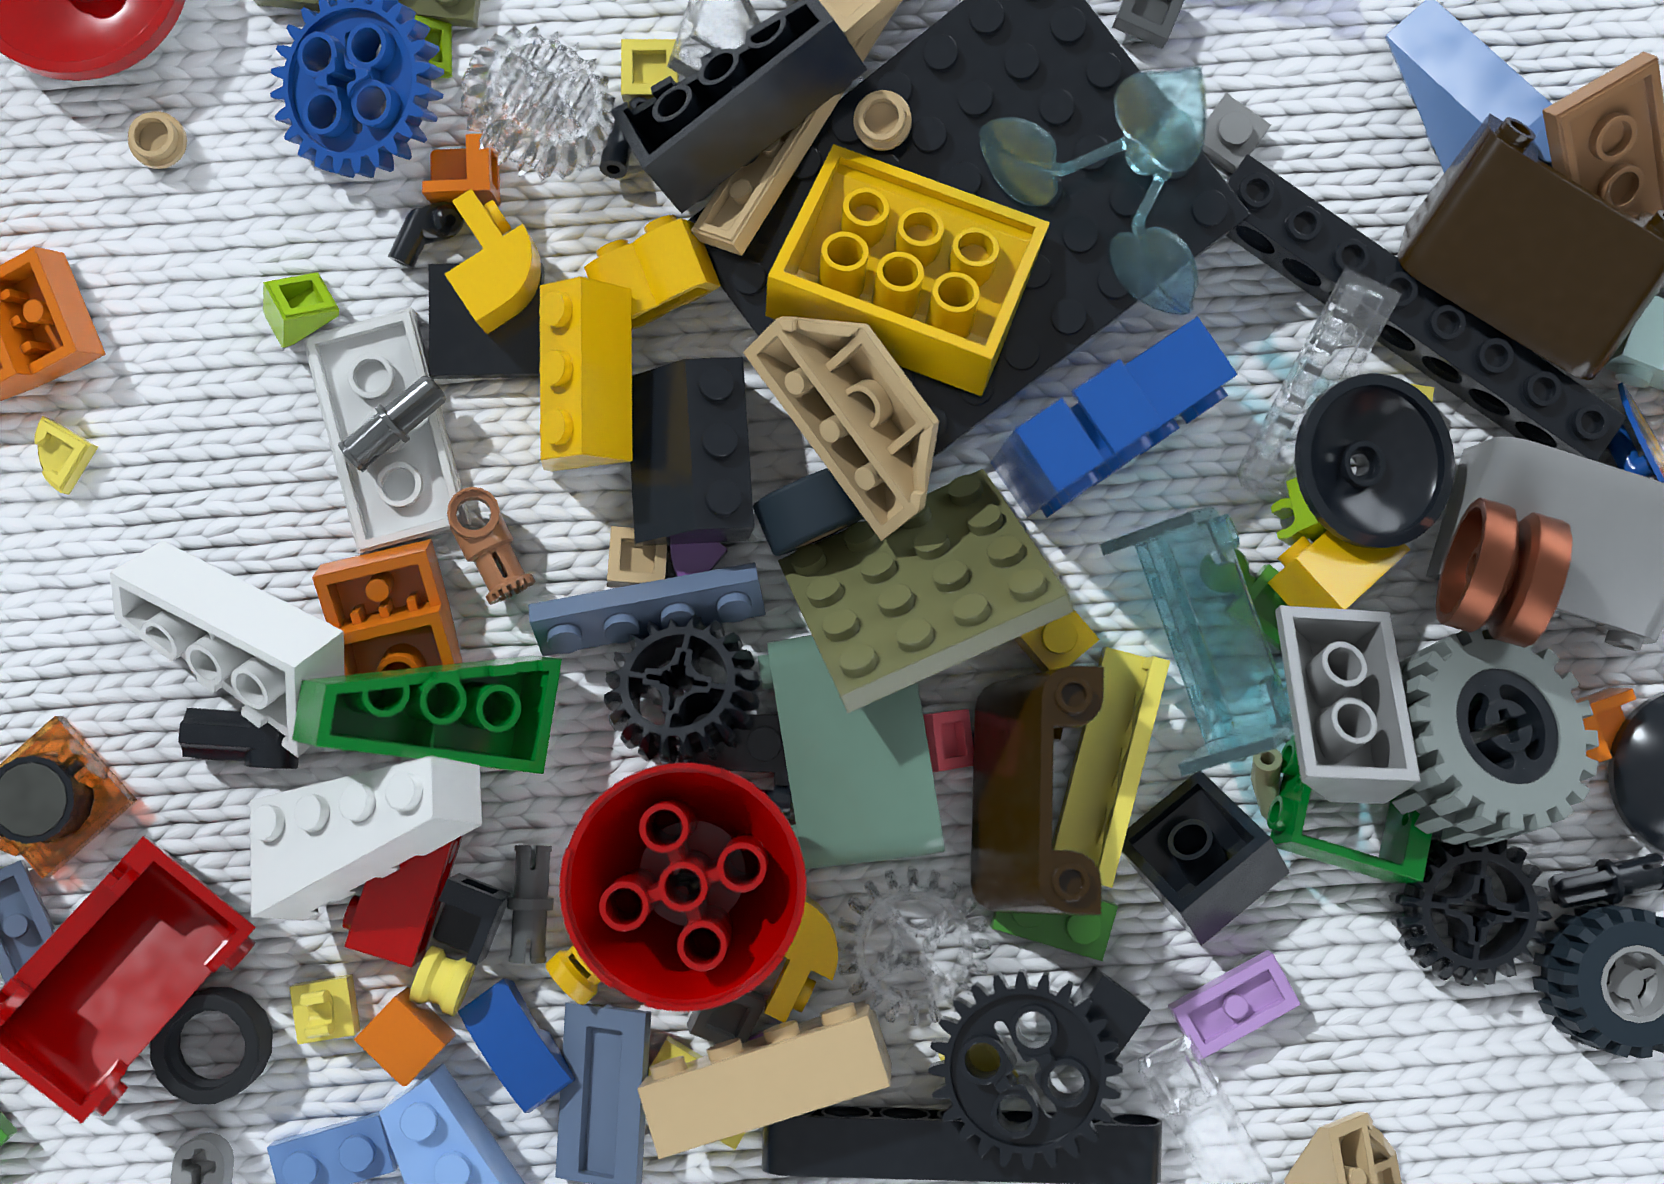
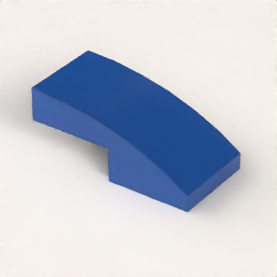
[457,978,576,1113]

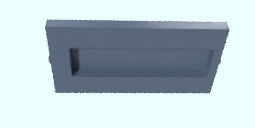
[555,1001,651,1184]

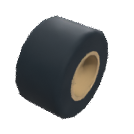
[753,468,864,556]

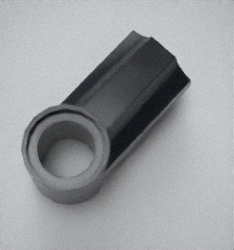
[178,708,299,769]

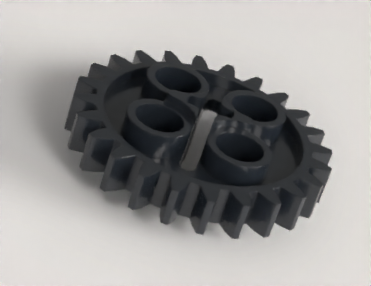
[928,969,1123,1170]

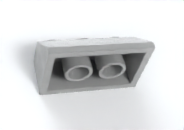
[1275,605,1421,804]

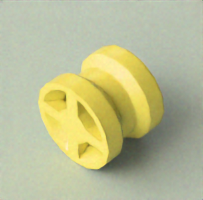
[409,945,476,1016]

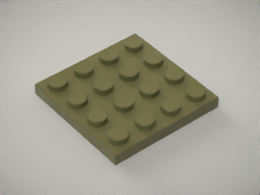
[778,469,1074,713]

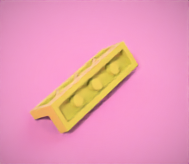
[1052,647,1170,888]

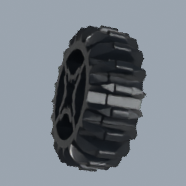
[604,614,761,764]
[1388,837,1553,986]

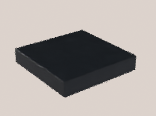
[428,262,544,379]

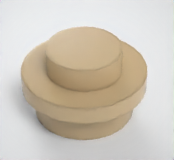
[853,90,912,151]
[128,111,187,169]

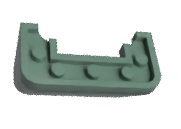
[758,635,945,870]

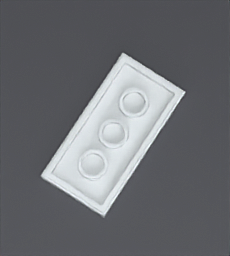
[303,308,472,555]

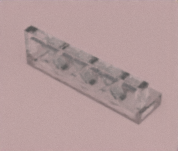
[1236,267,1402,498]

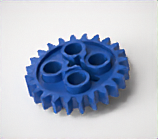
[270,0,444,178]

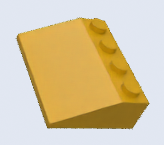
[765,144,1050,397]

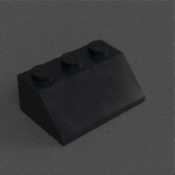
[630,357,754,546]

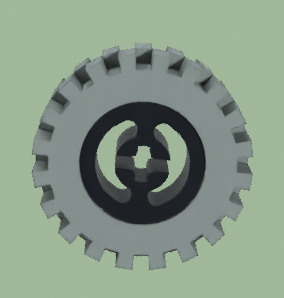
[1392,628,1599,847]

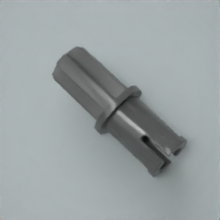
[338,375,446,472]

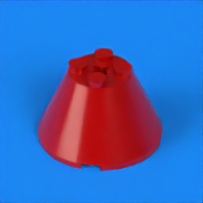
[559,763,806,1012]

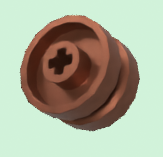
[1436,497,1573,648]

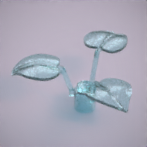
[978,66,1207,315]

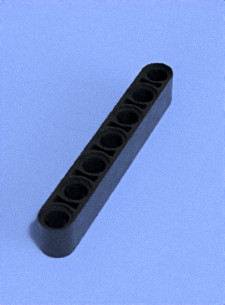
[761,1105,1162,1184]

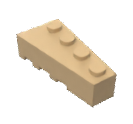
[637,998,892,1159]

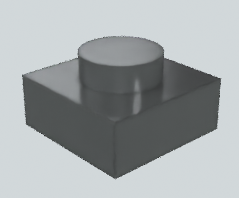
[1112,0,1184,49]
[687,990,767,1044]

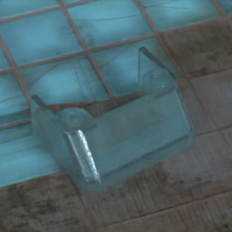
[1099,506,1294,776]

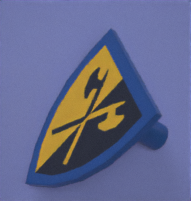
[1607,382,1664,483]

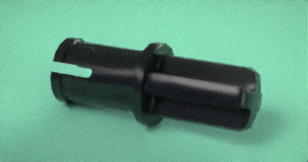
[1548,853,1664,908]

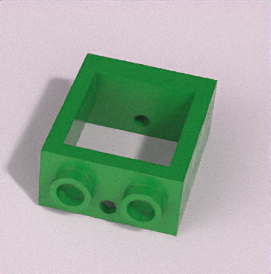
[1267,735,1432,884]

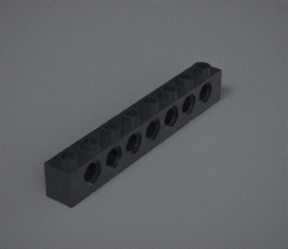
[1226,154,1627,461]

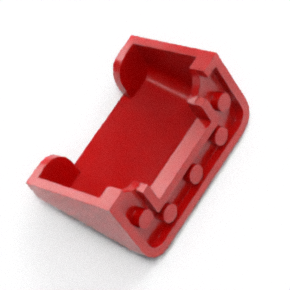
[0,835,256,1124]

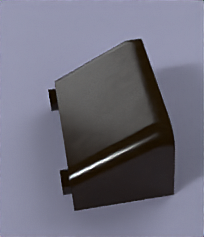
[1397,113,1664,381]
[970,666,1104,916]

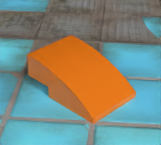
[0,246,106,401]
[312,539,463,675]

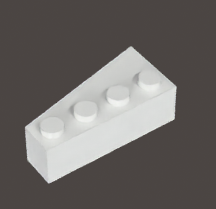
[109,540,344,758]
[250,756,482,921]

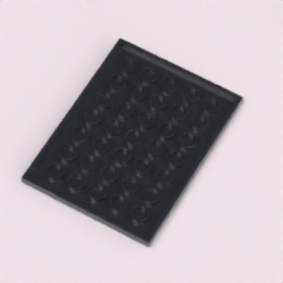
[688,0,1251,459]

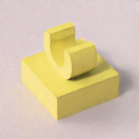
[289,974,361,1045]

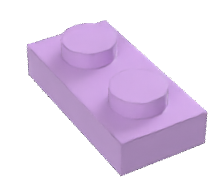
[1168,950,1301,1060]

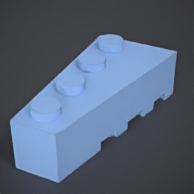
[379,1063,525,1184]

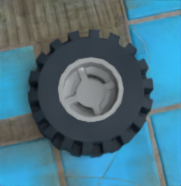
[1532,903,1664,1059]

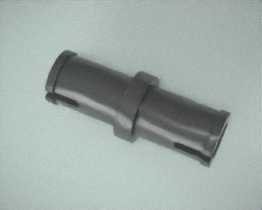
[507,845,554,964]

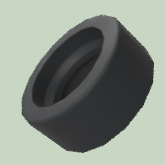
[150,987,273,1104]

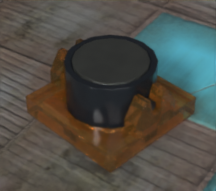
[0,716,137,879]

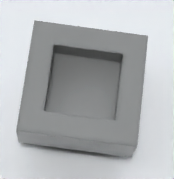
[1193,93,1271,174]

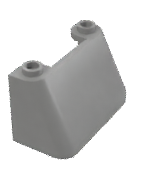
[1426,436,1664,651]

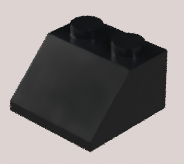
[1121,769,1290,946]

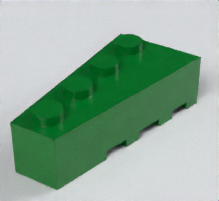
[292,656,562,774]

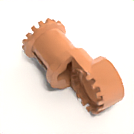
[447,487,536,605]

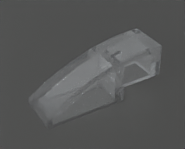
[1138,1033,1275,1184]

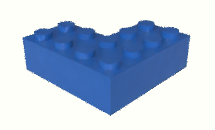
[990,316,1238,518]

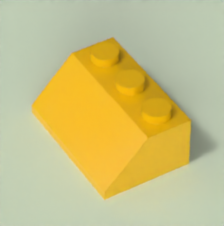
[539,276,633,471]

